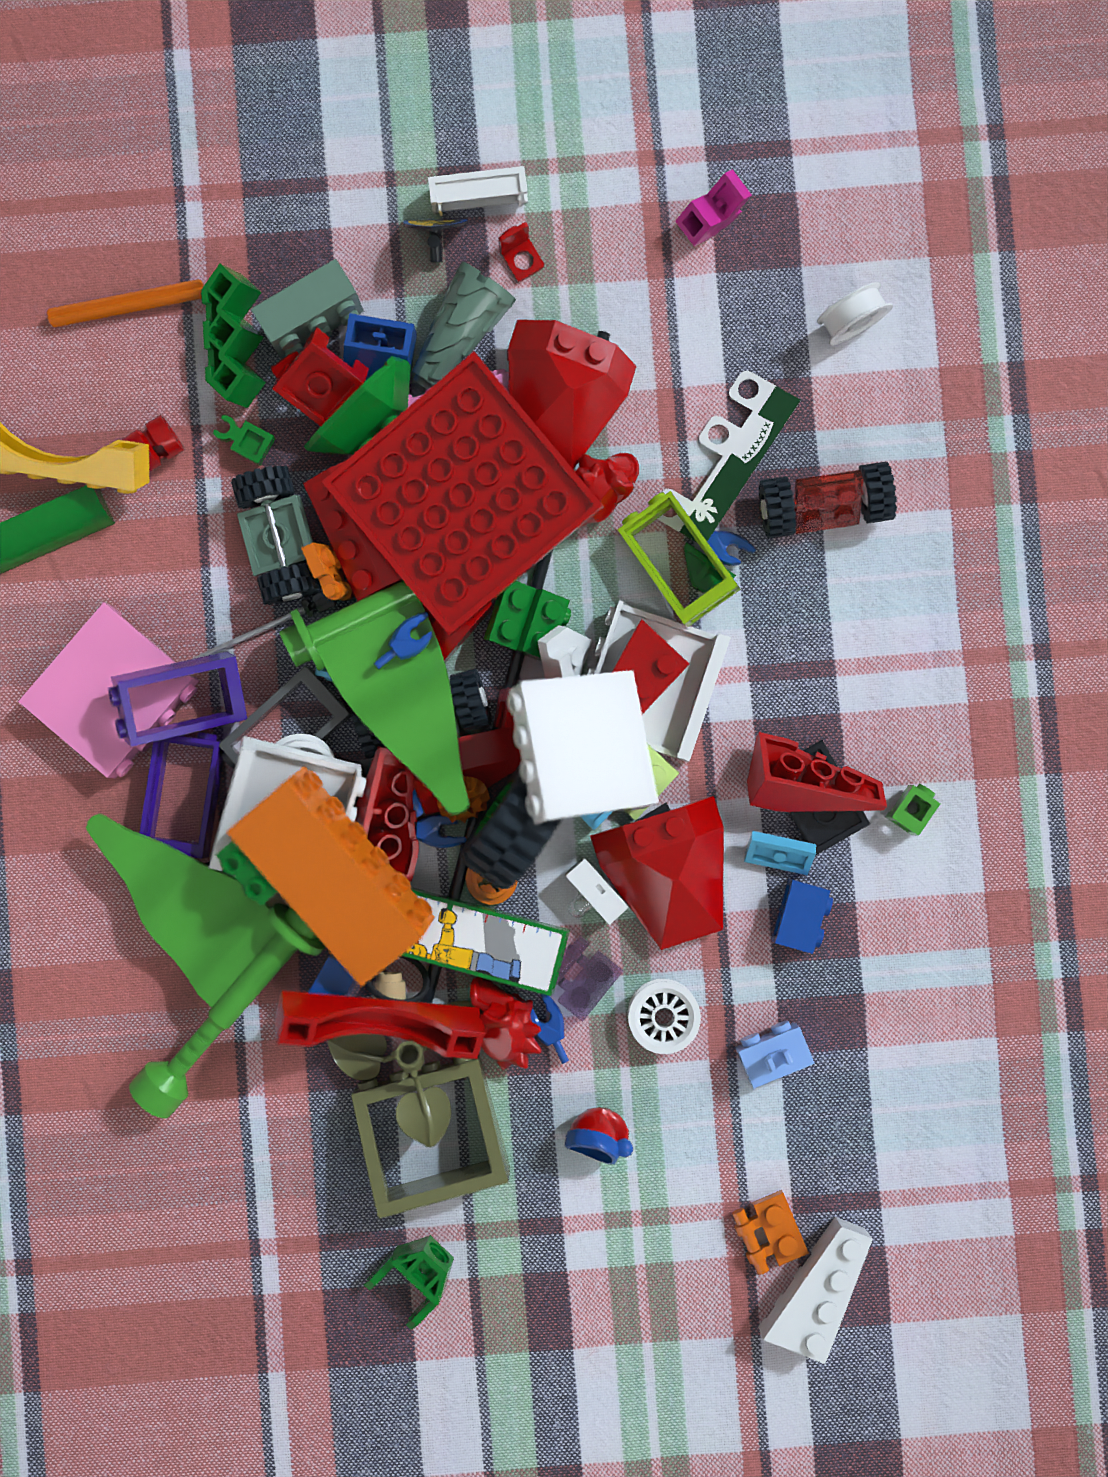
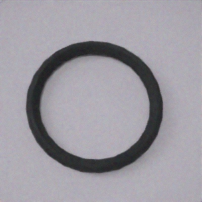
[365,955,430,1002]

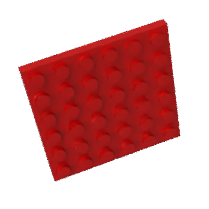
[322,351,603,636]

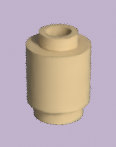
[373,972,406,999]

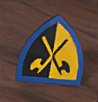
[403,219,468,262]

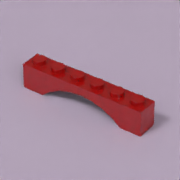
[275,991,485,1059]

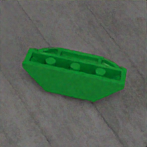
[304,356,411,455]

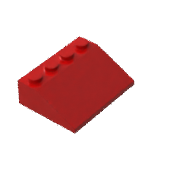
[303,461,403,601]

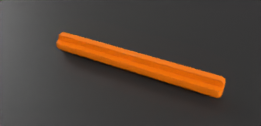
[47,279,204,327]

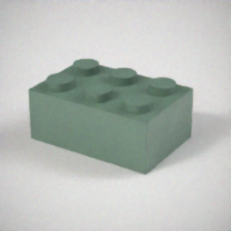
[251,259,364,360]

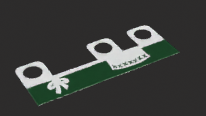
[658,371,801,543]

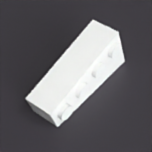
[758,1217,873,1364]

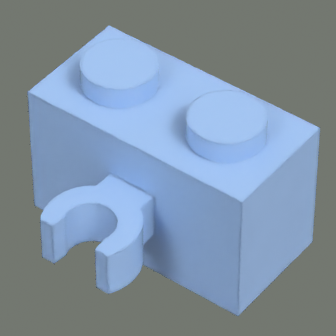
[735,1021,815,1088]

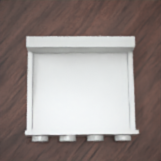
[587,600,731,762]
[508,671,659,824]
[209,736,366,871]

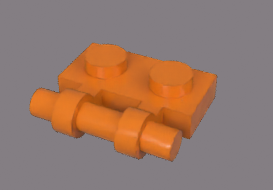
[302,543,354,601]
[732,1190,809,1275]

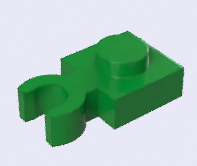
[213,415,276,466]

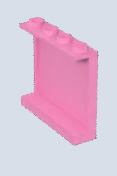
[18,602,200,778]

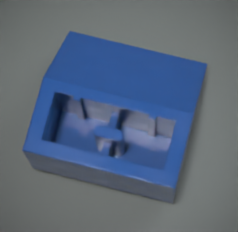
[343,313,417,381]

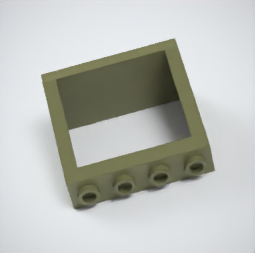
[351,1054,511,1219]

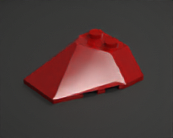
[507,320,637,469]
[590,796,724,950]

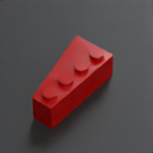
[612,619,690,715]

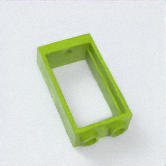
[617,491,741,627]

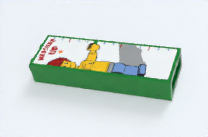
[402,887,570,996]

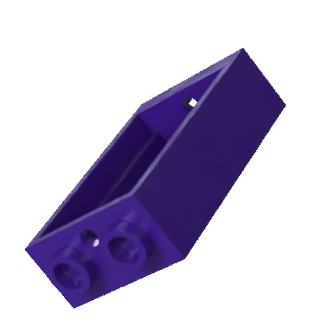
[108,651,247,747]
[139,732,224,859]

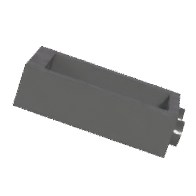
[219,666,353,769]

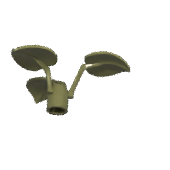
[328,1001,475,1148]

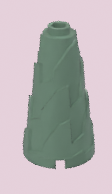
[412,262,516,389]

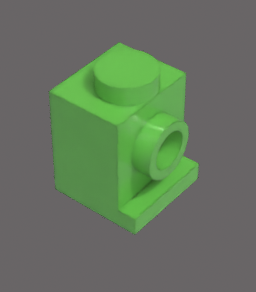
[885,783,941,836]

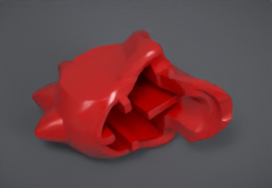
[575,453,639,529]
[470,976,542,1070]

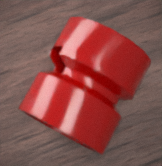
[122,415,184,472]

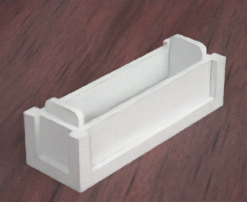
[428,166,528,216]

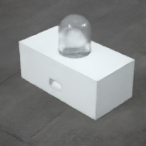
[565,857,629,925]

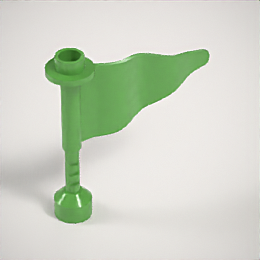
[279,580,469,815]
[86,813,326,1119]

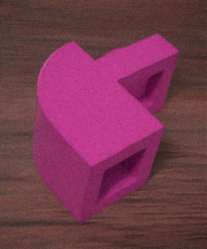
[675,169,752,246]

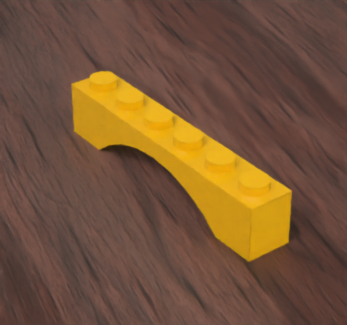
[0,422,150,494]

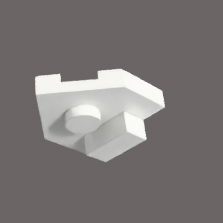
[537,625,593,680]

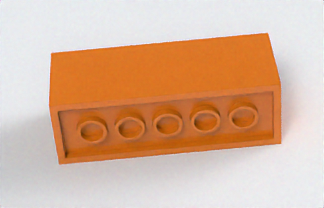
[226,766,435,987]

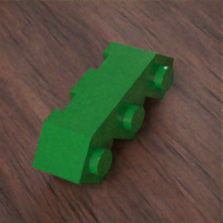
[201,263,266,408]

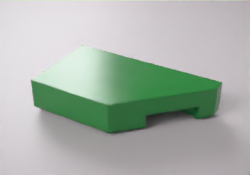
[683,542,736,594]

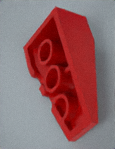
[355,746,419,882]

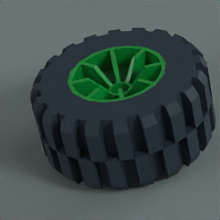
[460,764,563,889]

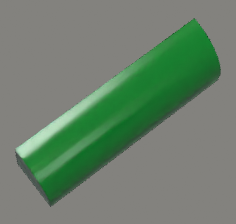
[0,485,115,574]

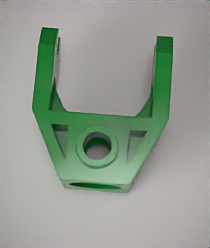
[364,1235,454,1330]

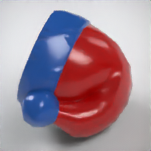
[565,1107,633,1165]

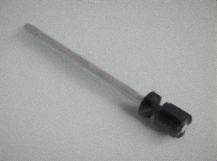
[192,591,336,659]

